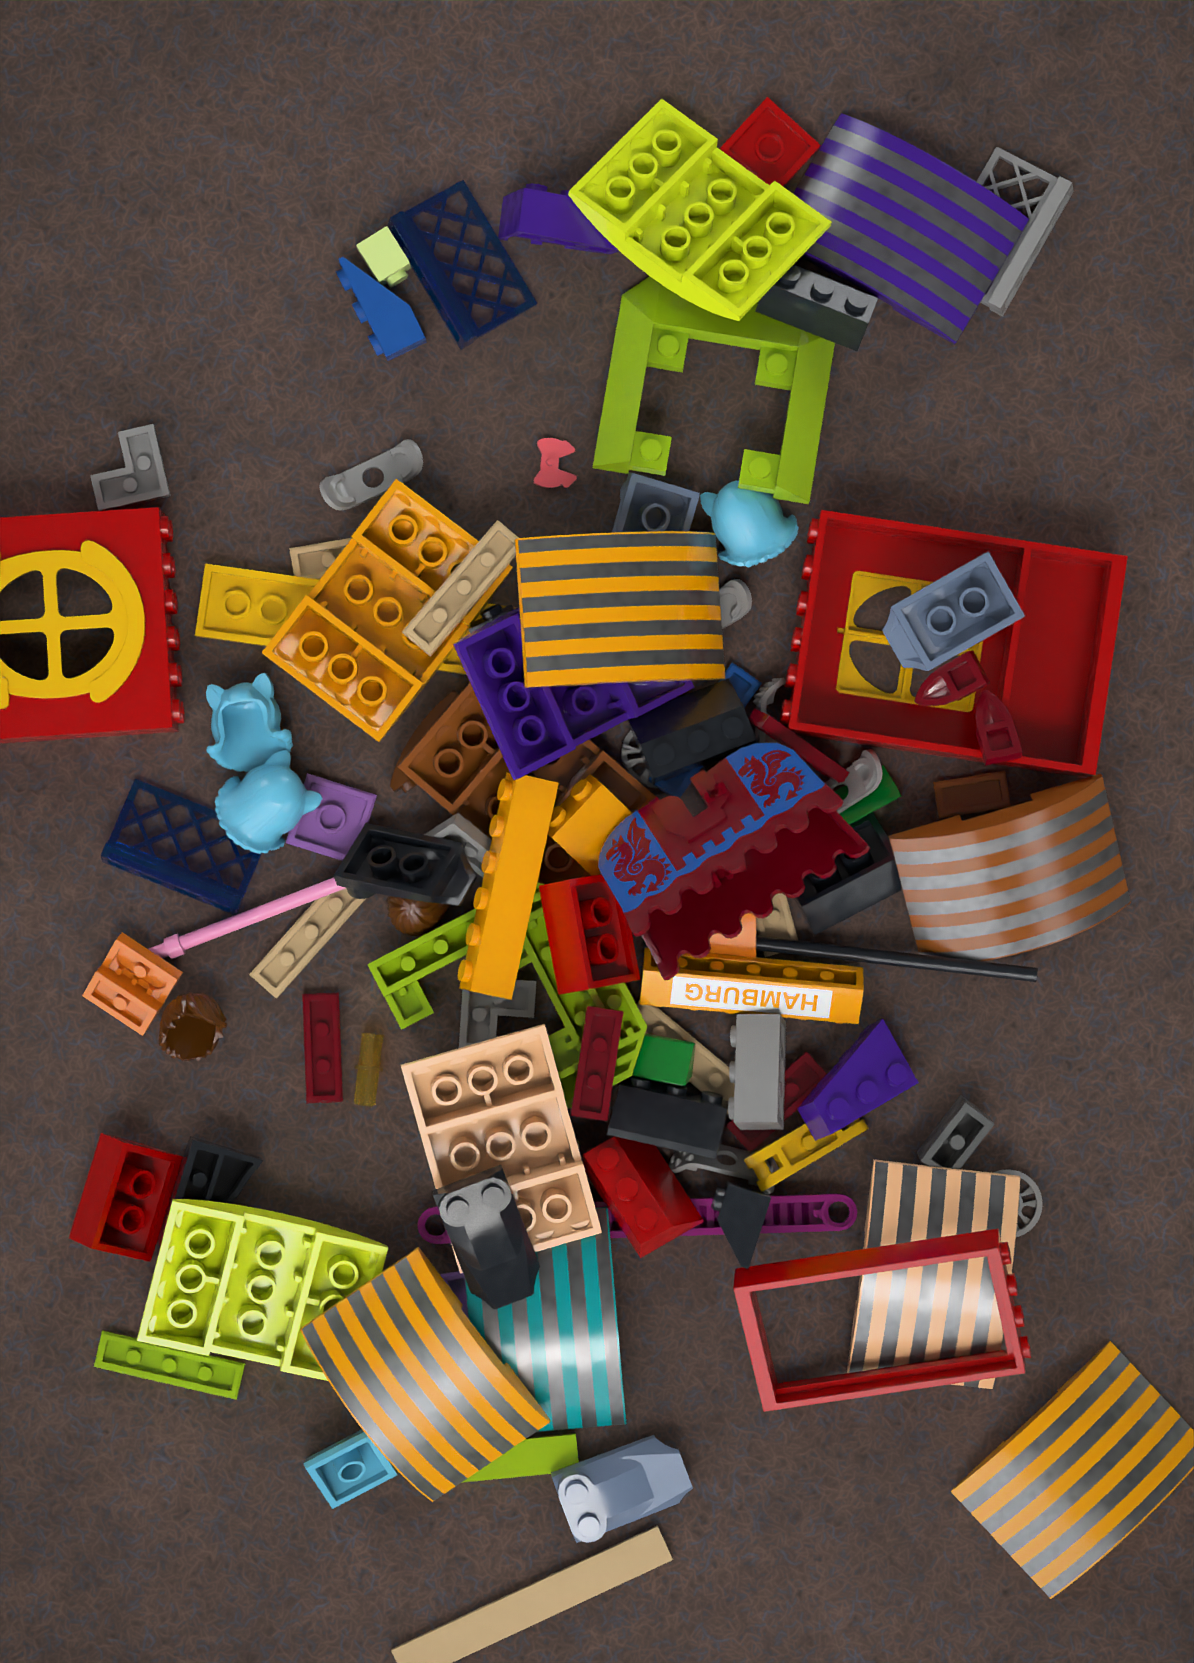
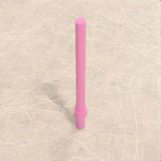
[148,877,346,959]

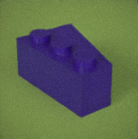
[498,184,619,254]

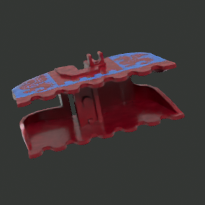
[598,743,870,980]

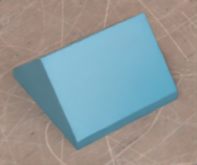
[304,1429,397,1509]

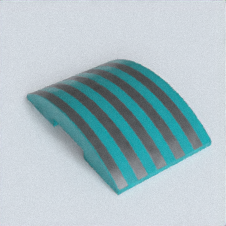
[465,1207,626,1432]

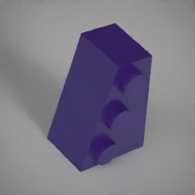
[797,1019,919,1141]

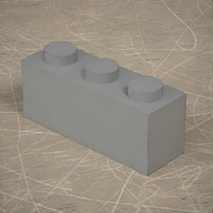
[728,1014,786,1130]

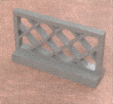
[977,147,1074,317]

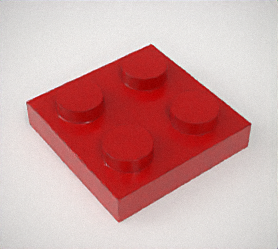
[719,97,821,187]

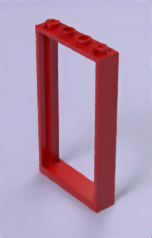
[733,1228,1031,1412]

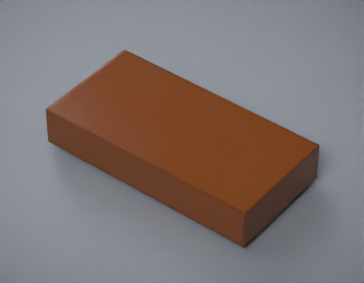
[933,771,1011,819]

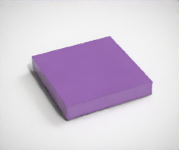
[286,773,377,861]

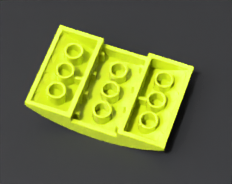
[568,99,832,321]
[137,1199,388,1381]

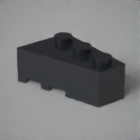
[157,1136,264,1245]

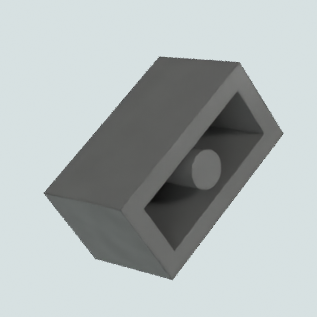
[916,1095,994,1169]

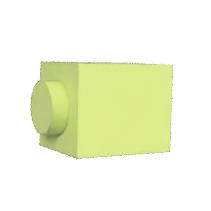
[356,226,411,287]

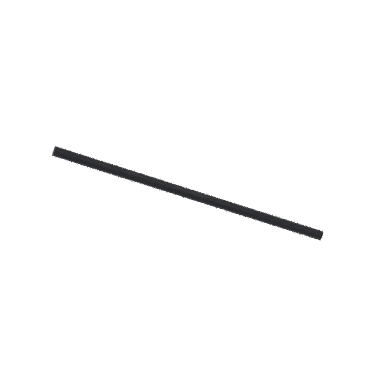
[632,932,1038,982]

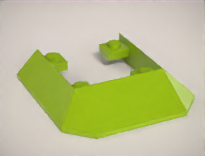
[592,276,835,504]
[367,882,647,1109]

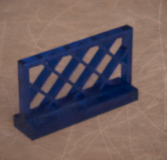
[387,180,538,350]
[100,779,262,915]

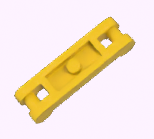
[743,1118,869,1192]

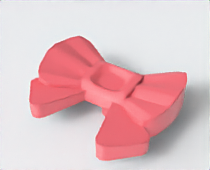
[533,438,577,488]

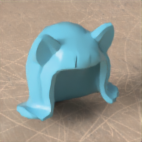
[700,480,799,567]
[206,673,293,772]
[215,750,322,854]

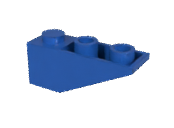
[336,257,427,361]

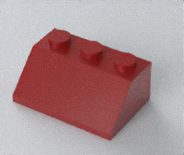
[539,874,640,995]
[69,1133,183,1262]
[583,1136,703,1258]

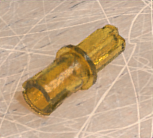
[354,1033,385,1107]

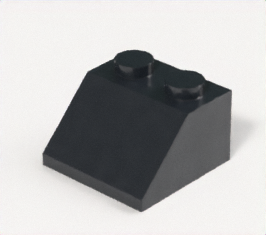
[711,1181,771,1269]

